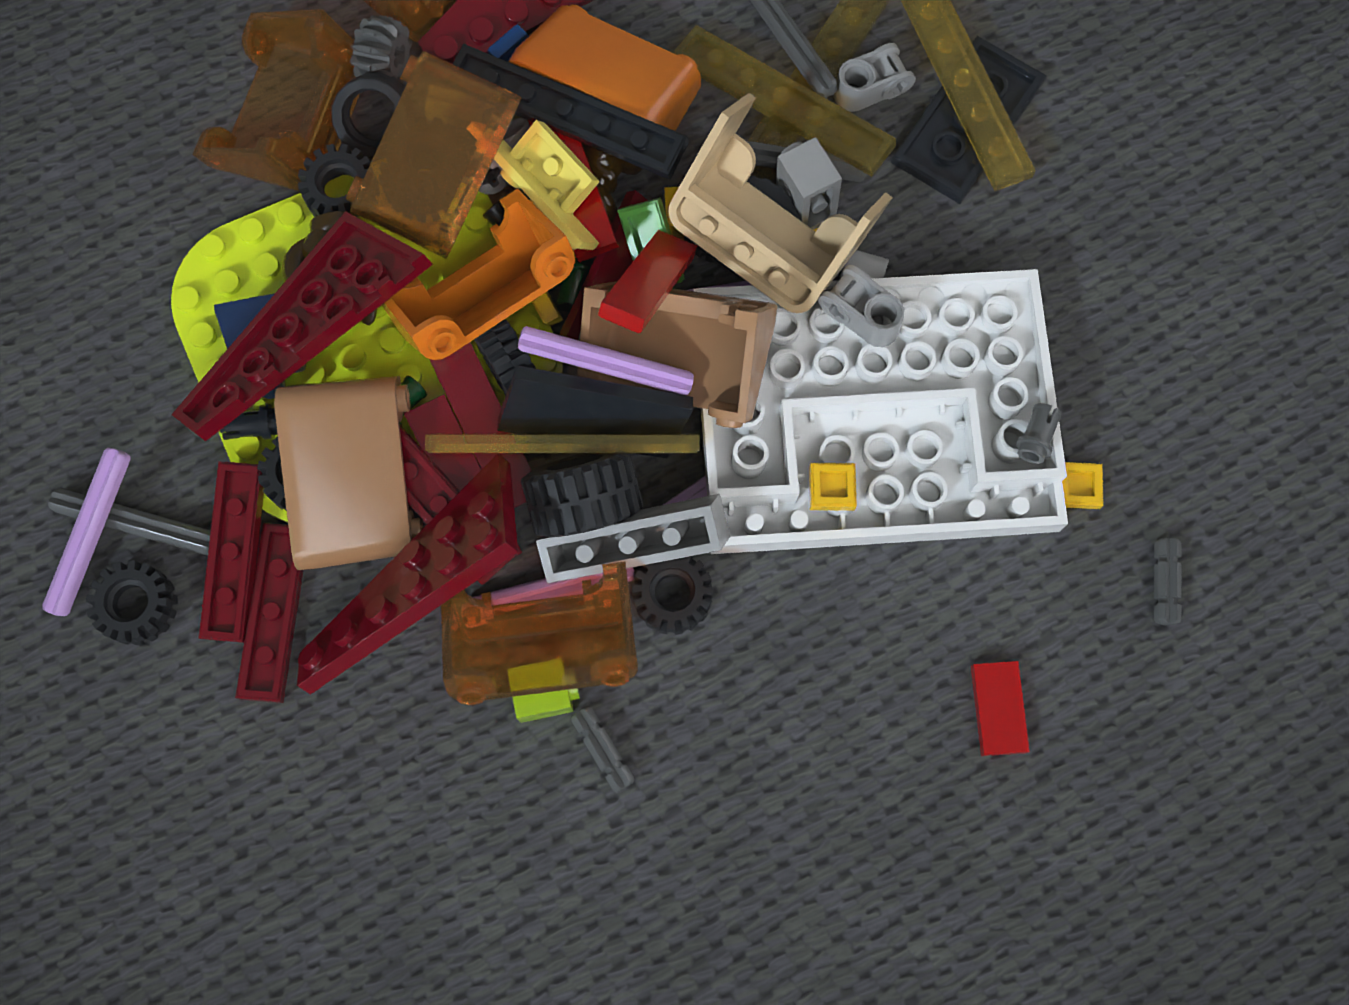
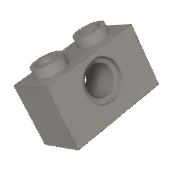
[776,137,842,229]

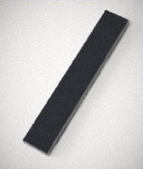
[444,44,689,180]

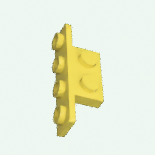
[465,120,600,250]

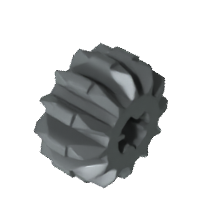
[350,15,412,83]

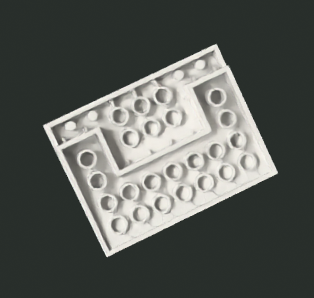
[693,269,1068,554]

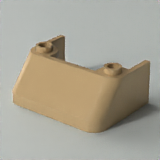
[668,93,893,313]

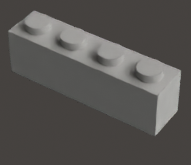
[536,494,730,584]

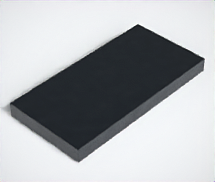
[890,36,1047,204]
[497,366,693,459]

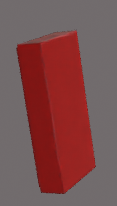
[971,661,1030,756]

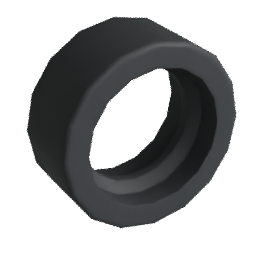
[332,73,416,157]

